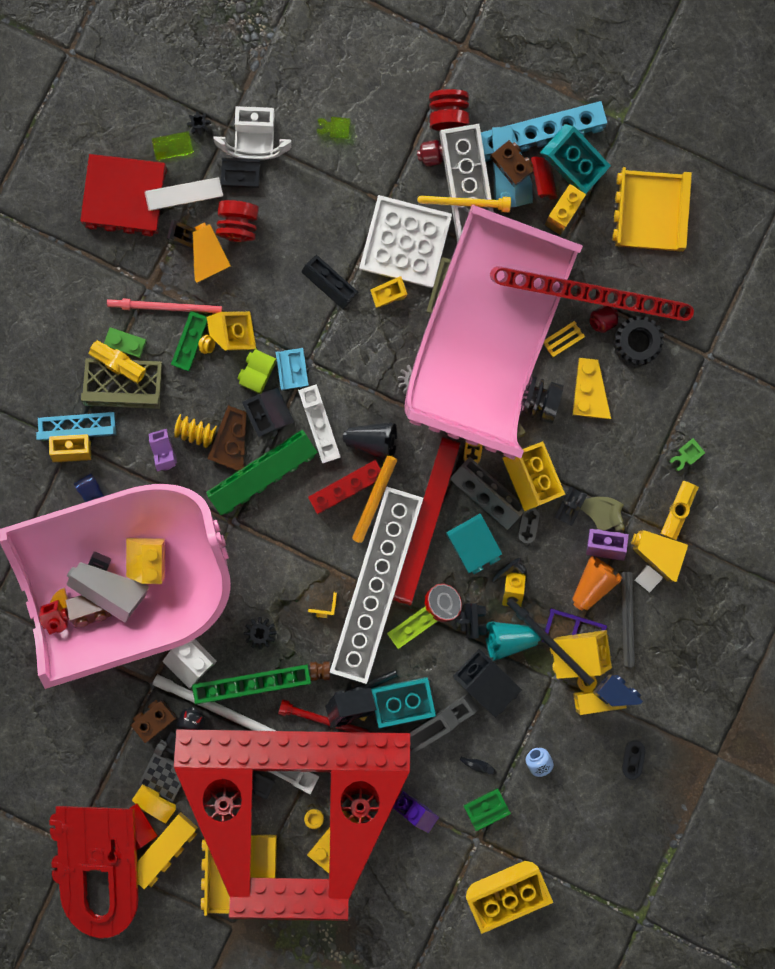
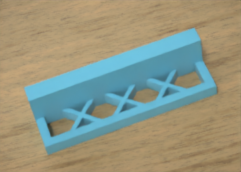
[36,412,116,441]

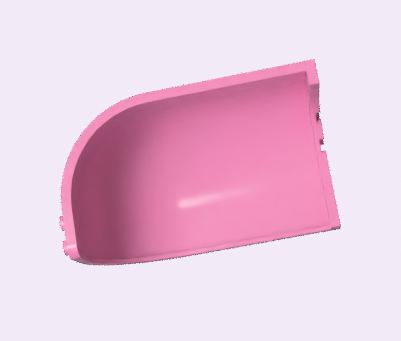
[0,484,231,689]

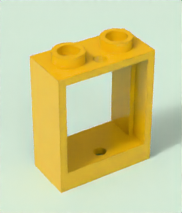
[545,184,586,235]
[573,690,627,715]

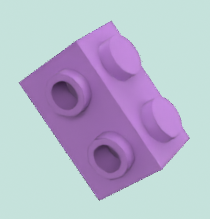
[586,529,629,561]

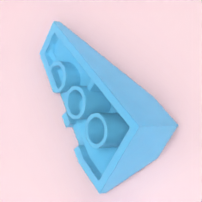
[492,126,533,207]

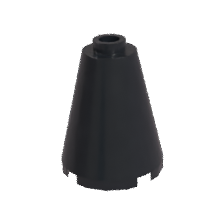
[343,422,397,460]

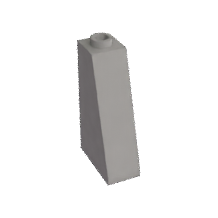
[67,562,149,623]

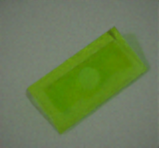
[152,131,194,160]

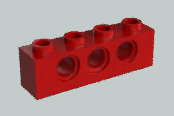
[308,460,381,514]

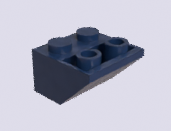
[593,674,643,706]

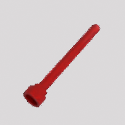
[278,699,369,733]

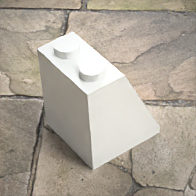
[162,639,217,689]

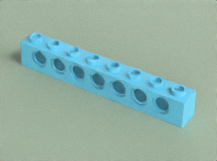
[481,101,607,162]

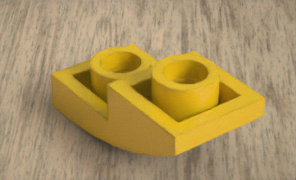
[132,784,176,823]

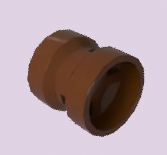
[310,661,330,681]

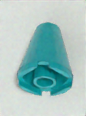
[486,622,541,661]

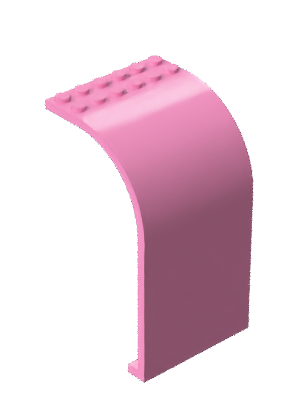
[404,205,583,459]

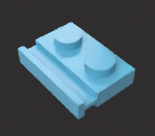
[276,348,309,390]

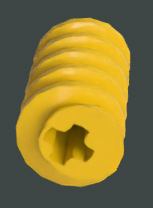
[174,414,217,448]

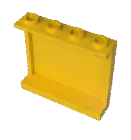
[612,167,692,252]
[201,835,277,916]

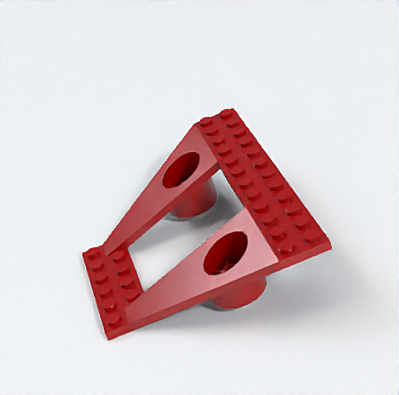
[174,729,410,921]

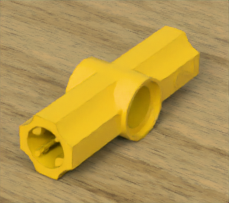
[88,340,146,384]
[660,481,699,540]

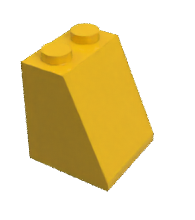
[631,530,688,582]
[126,538,165,584]
[550,630,612,679]

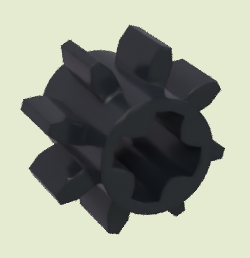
[187,111,211,136]

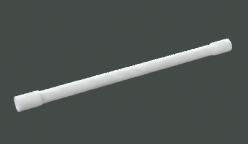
[152,674,276,731]

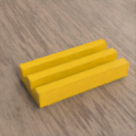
[543,321,585,358]

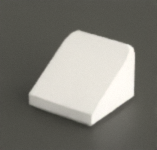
[635,565,663,592]

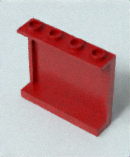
[80,154,167,236]

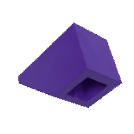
[393,791,439,833]

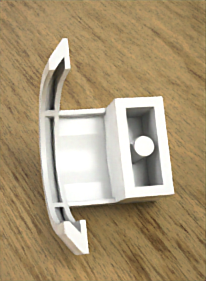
[214,106,291,160]

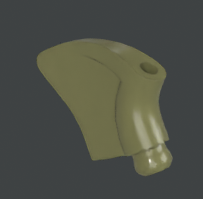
[581,497,625,532]

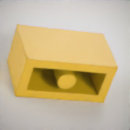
[49,434,91,462]

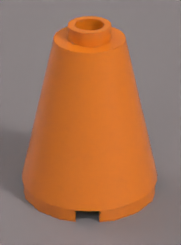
[572,556,623,611]

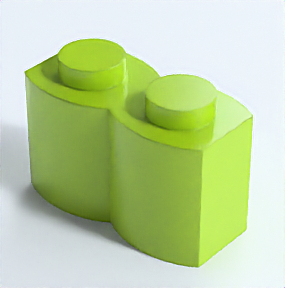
[238,349,277,394]

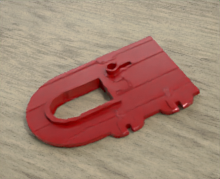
[49,806,138,938]

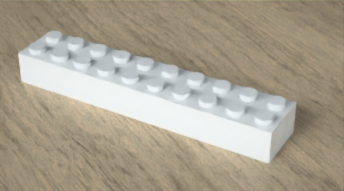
[330,487,423,684]

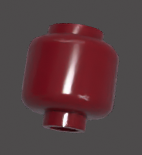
[417,140,444,167]
[589,305,619,333]

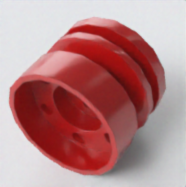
[429,89,469,131]
[215,200,259,242]

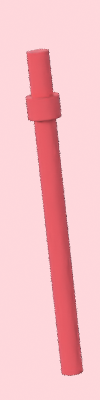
[107,298,222,313]

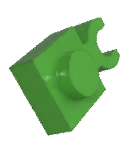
[669,438,705,471]

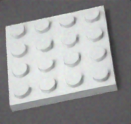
[359,195,452,288]

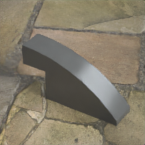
[408,693,479,755]

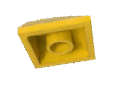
[207,311,256,351]

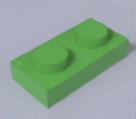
[104,327,147,358]

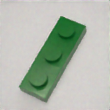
[171,311,208,372]

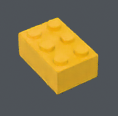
[503,441,565,511]

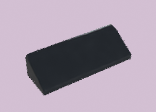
[302,254,359,309]

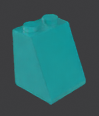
[445,513,502,574]

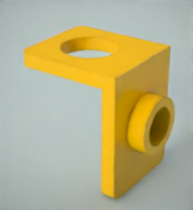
[502,572,526,607]
[308,593,337,618]

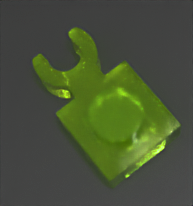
[317,117,350,139]

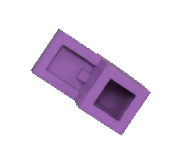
[149,429,177,471]

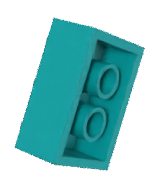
[540,124,611,194]
[371,677,436,728]

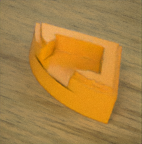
[50,587,68,608]

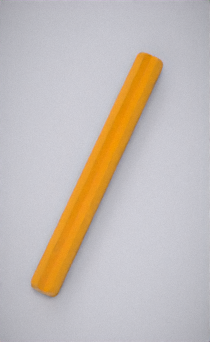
[352,456,397,543]

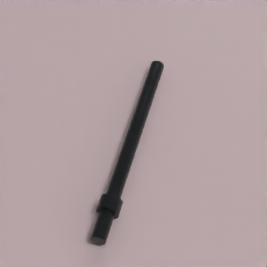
[506,598,594,686]

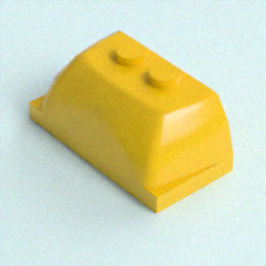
[466,861,553,934]

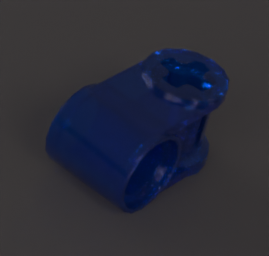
[74,474,104,502]

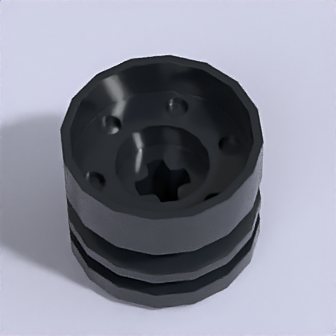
[521,376,564,424]

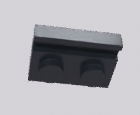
[221,158,260,188]

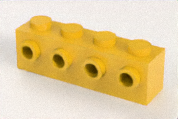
[137,812,198,889]

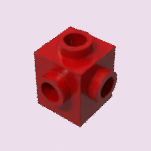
[39,600,69,635]

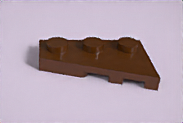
[207,405,246,471]

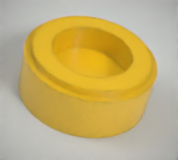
[304,809,324,829]

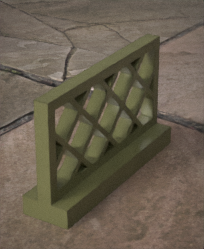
[81,358,162,409]

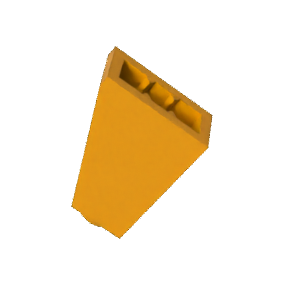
[193,222,231,283]

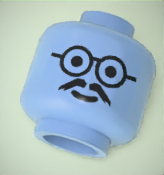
[526,748,554,777]

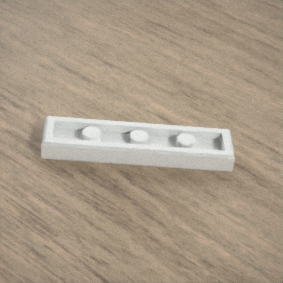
[144,177,223,211]

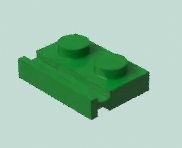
[463,788,511,831]

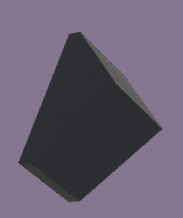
[167,220,196,249]

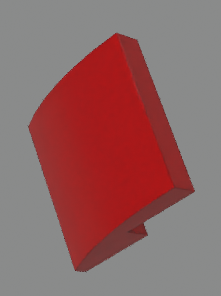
[531,157,558,200]

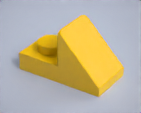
[370,276,407,308]

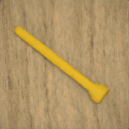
[417,196,511,213]

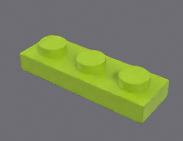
[387,606,437,649]

